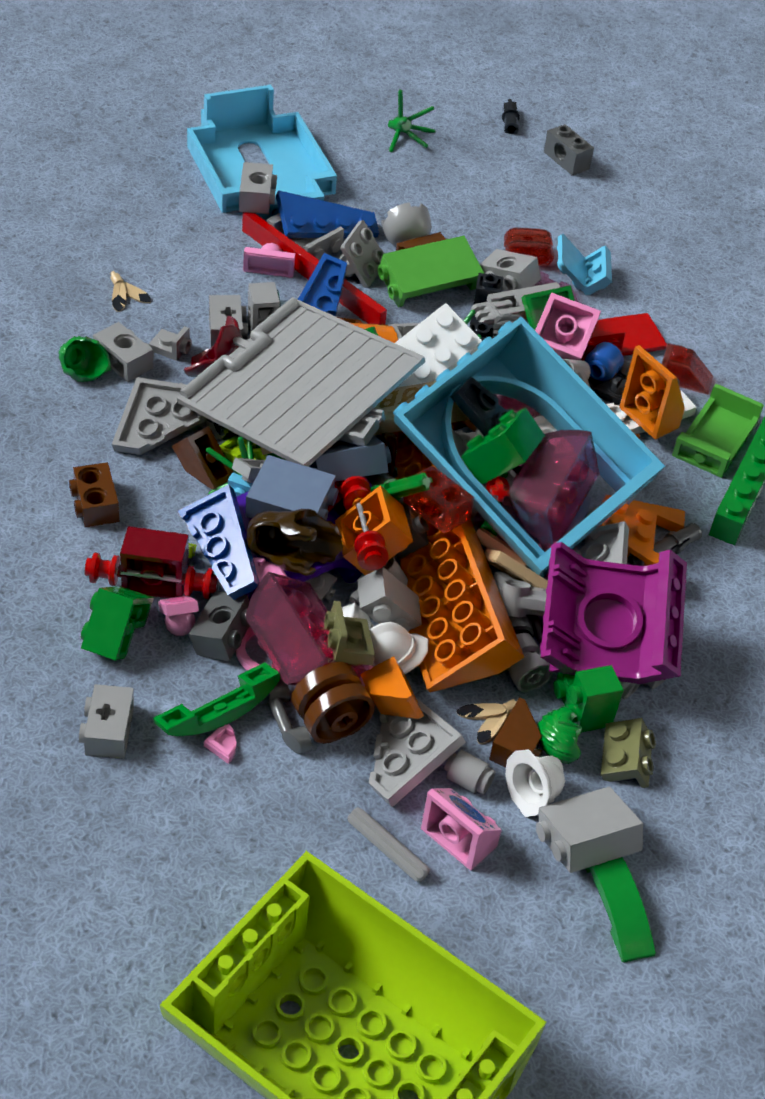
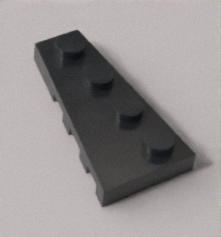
[450,376,557,483]

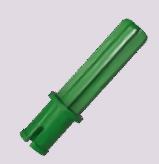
[370,473,432,501]

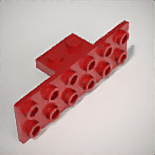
[581,313,667,361]

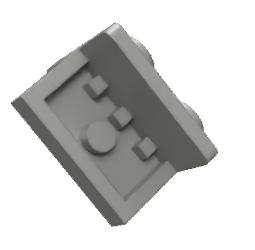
[339,220,384,288]

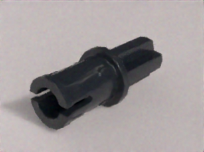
[502,99,520,134]

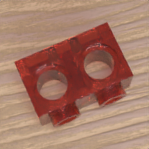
[403,466,474,534]

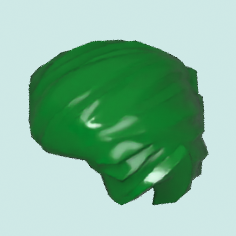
[58,336,112,382]
[537,706,582,764]

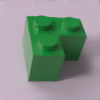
[461,407,545,484]
[81,586,154,660]
[553,665,623,733]

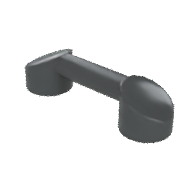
[268,677,312,754]

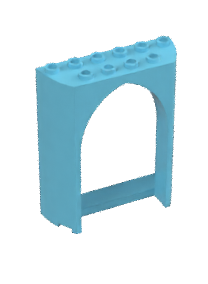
[393,316,665,577]

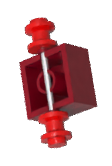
[84,526,219,599]

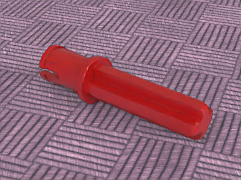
[486,476,510,502]

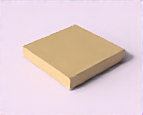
[484,549,548,589]

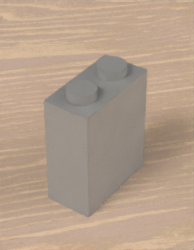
[536,786,643,873]

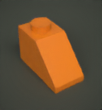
[360,656,424,719]

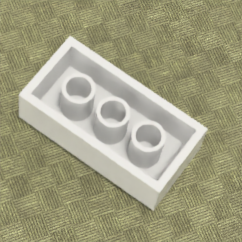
[395,303,482,388]

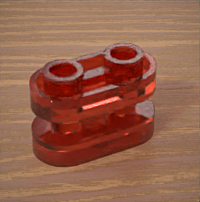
[504,228,554,266]

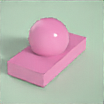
[243,243,295,278]
[158,596,199,636]

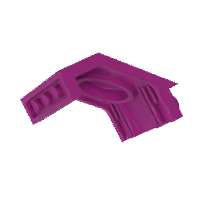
[540,542,687,684]

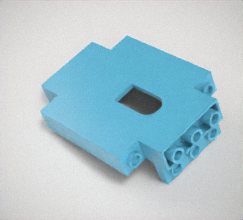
[187,85,337,222]

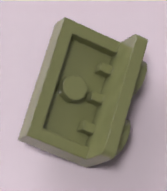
[324,601,375,666]
[601,718,656,788]

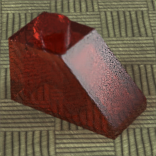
[662,343,713,395]

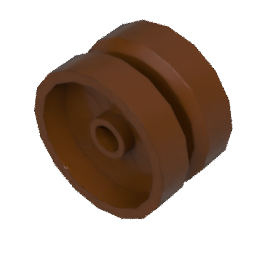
[291,662,375,744]

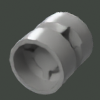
[506,633,553,692]

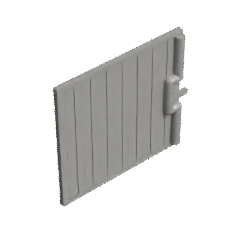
[177,297,426,467]

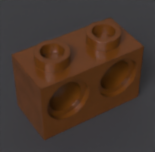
[69,462,120,527]

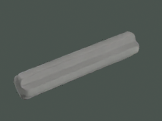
[347,807,430,882]

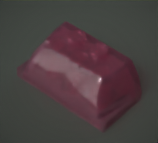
[508,430,600,552]
[246,572,366,686]

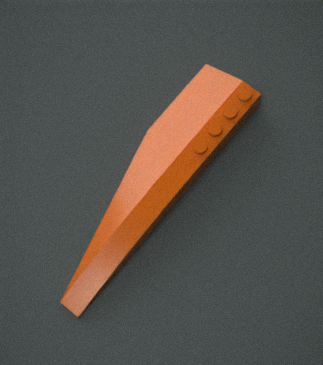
[393,431,525,693]

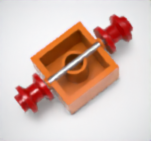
[335,476,413,575]

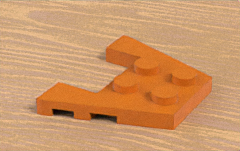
[599,494,685,566]

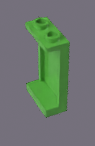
[378,236,484,307]
[672,384,764,478]

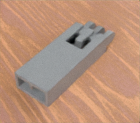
[471,282,560,325]

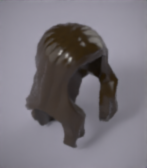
[246,508,344,576]

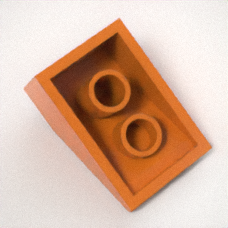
[619,345,685,440]

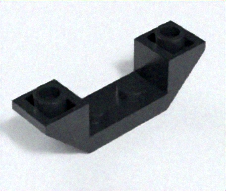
[469,273,504,341]

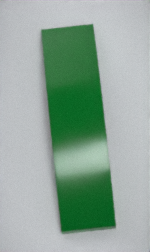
[153,662,281,736]
[585,857,656,963]

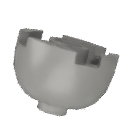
[381,203,432,247]

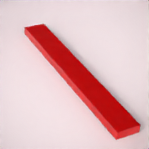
[242,212,387,325]

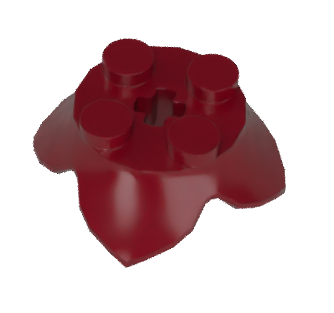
[184,316,243,377]

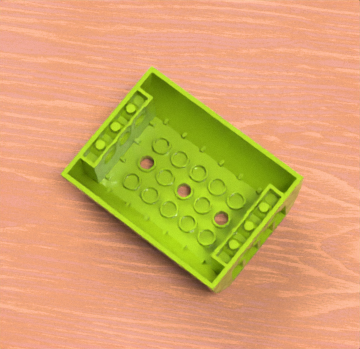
[160,851,546,1099]

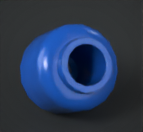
[584,342,624,381]

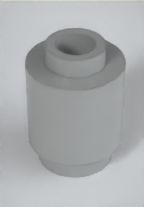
[444,750,496,794]

